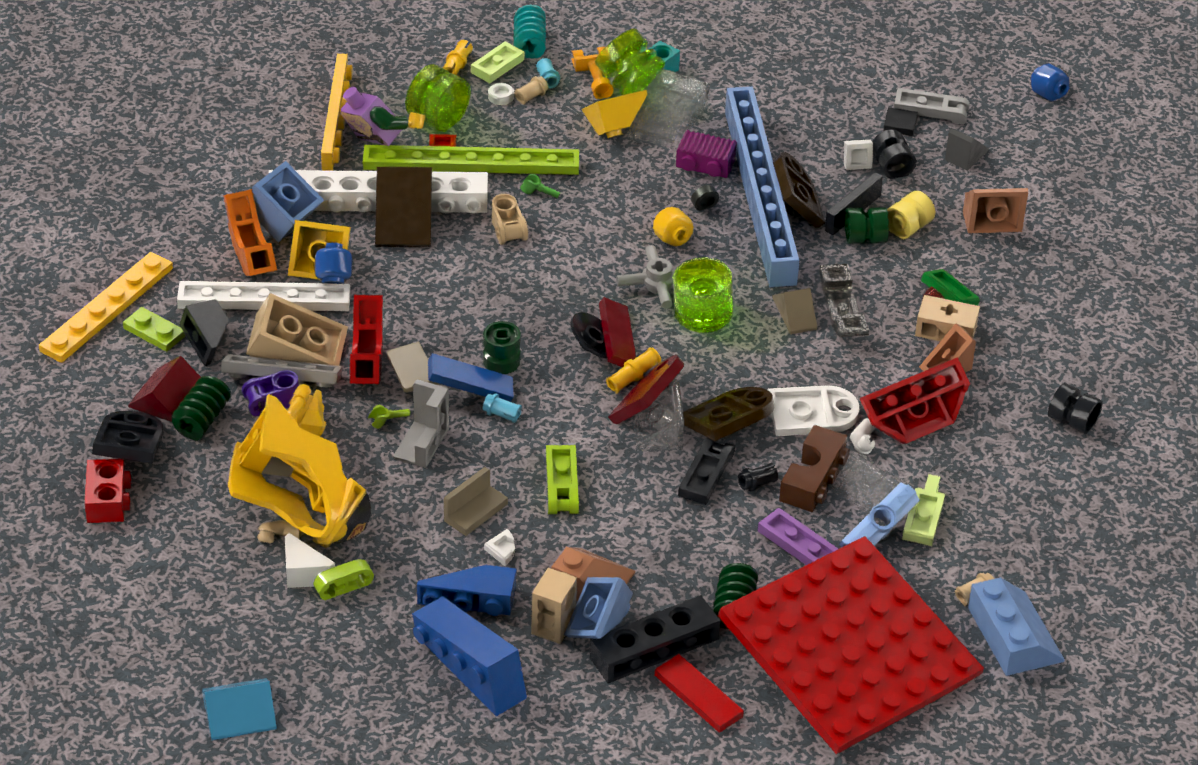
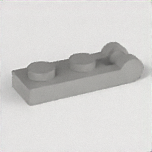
[894,88,970,125]

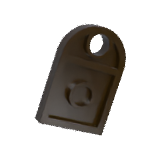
[773,152,826,228]
[679,387,774,441]

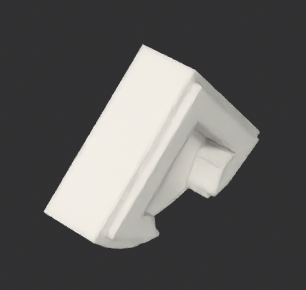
[484,529,515,566]

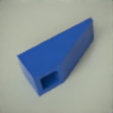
[417,565,517,616]

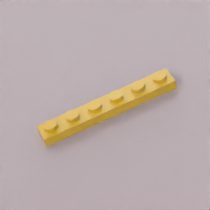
[321,54,353,171]
[39,252,173,363]

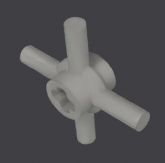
[616,245,701,309]

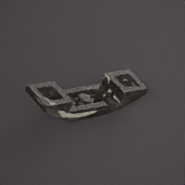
[819,264,869,337]

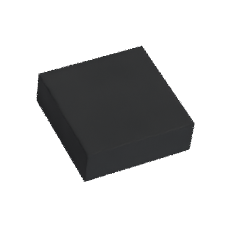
[883,107,918,136]

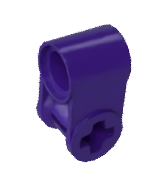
[241,370,299,417]

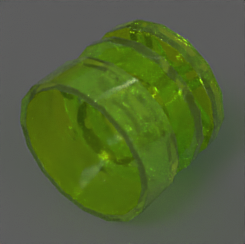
[595,28,665,96]
[673,257,733,333]

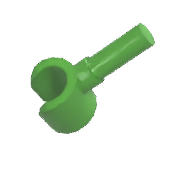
[520,174,560,198]

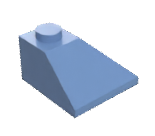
[252,161,324,243]
[564,577,633,639]

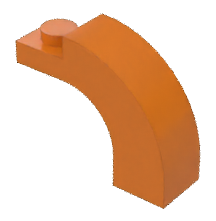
[223,189,277,276]

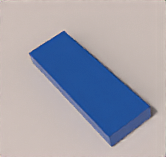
[428,353,514,402]

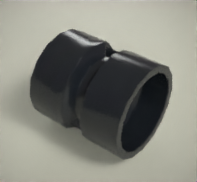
[872,129,917,179]
[1048,383,1103,434]

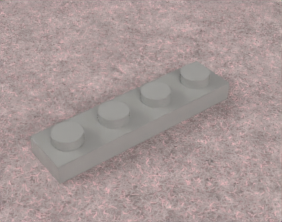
[221,354,342,387]

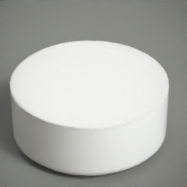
[488,83,514,105]

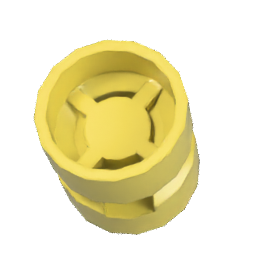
[887,190,936,240]

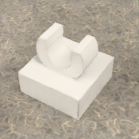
[844,140,873,170]

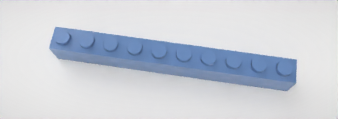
[725,86,799,287]

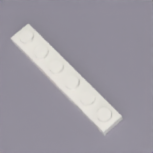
[177,281,351,311]

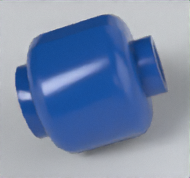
[1031,63,1070,101]
[315,243,352,284]

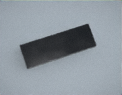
[825,172,883,235]

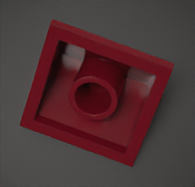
[128,356,201,422]

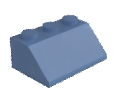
[968,577,1065,676]

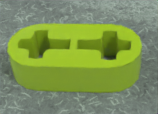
[313,559,374,600]

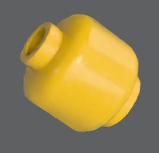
[653,207,694,247]

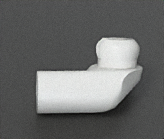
[850,418,875,454]

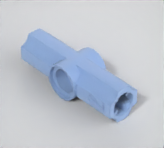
[839,482,920,548]

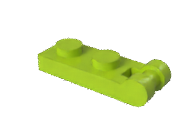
[546,445,579,514]

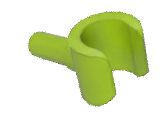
[368,405,410,429]

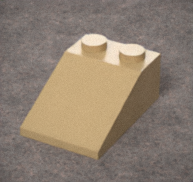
[246,293,348,366]

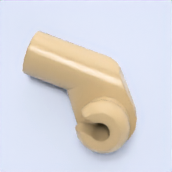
[258,520,302,544]

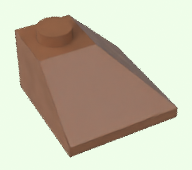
[963,188,1029,233]
[551,547,635,601]

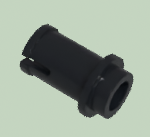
[738,463,778,491]

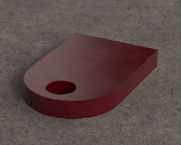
[608,354,685,424]

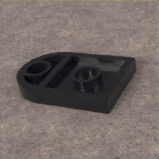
[92,411,163,464]

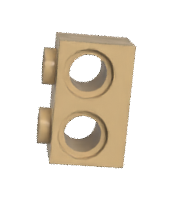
[531,568,577,644]

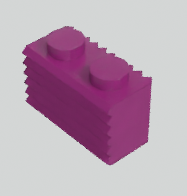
[676,130,737,178]

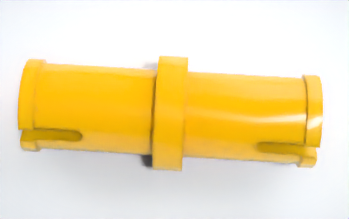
[440,40,473,81]
[606,347,661,394]

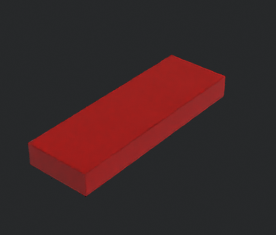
[655,654,744,733]

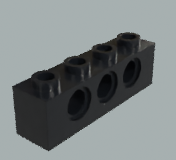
[589,595,720,684]

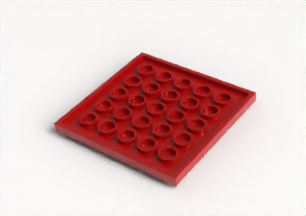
[718,536,984,754]

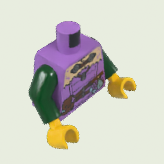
[341,87,425,146]

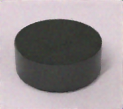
[691,185,719,211]

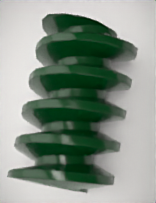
[172,376,231,441]
[712,563,758,629]

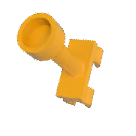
[571,46,614,99]

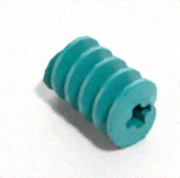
[513,4,546,58]

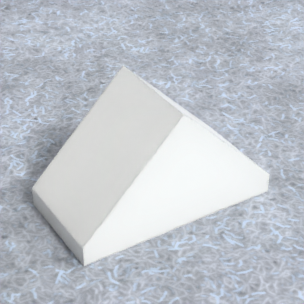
[285,533,335,588]

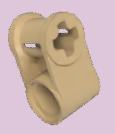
[492,194,528,245]

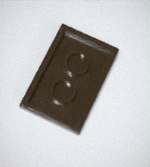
[375,167,432,247]

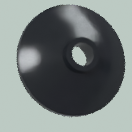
[570,312,607,359]

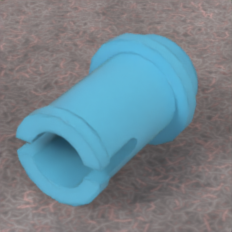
[536,58,560,89]
[483,393,522,423]

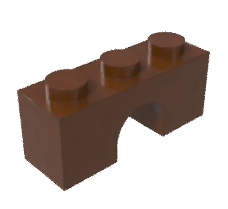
[779,425,850,513]

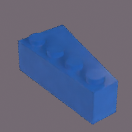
[412,596,527,716]

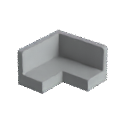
[394,380,449,468]

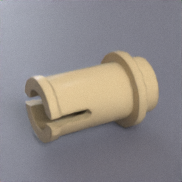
[514,76,549,105]
[955,573,994,606]

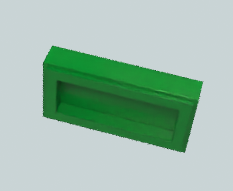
[921,269,980,306]

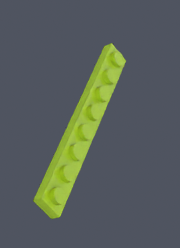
[363,145,579,175]

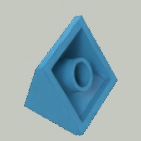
[202,678,277,740]

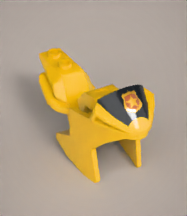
[228,384,371,548]

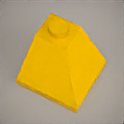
[582,90,647,139]
[288,220,351,280]

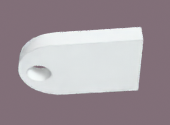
[768,386,859,436]

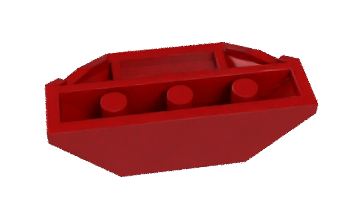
[860,357,970,444]

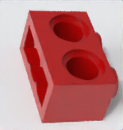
[84,459,131,523]

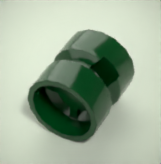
[845,207,889,244]
[483,321,521,374]

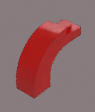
[350,295,383,384]

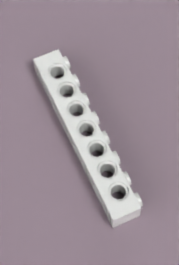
[269,170,488,214]

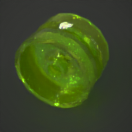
[405,64,471,132]

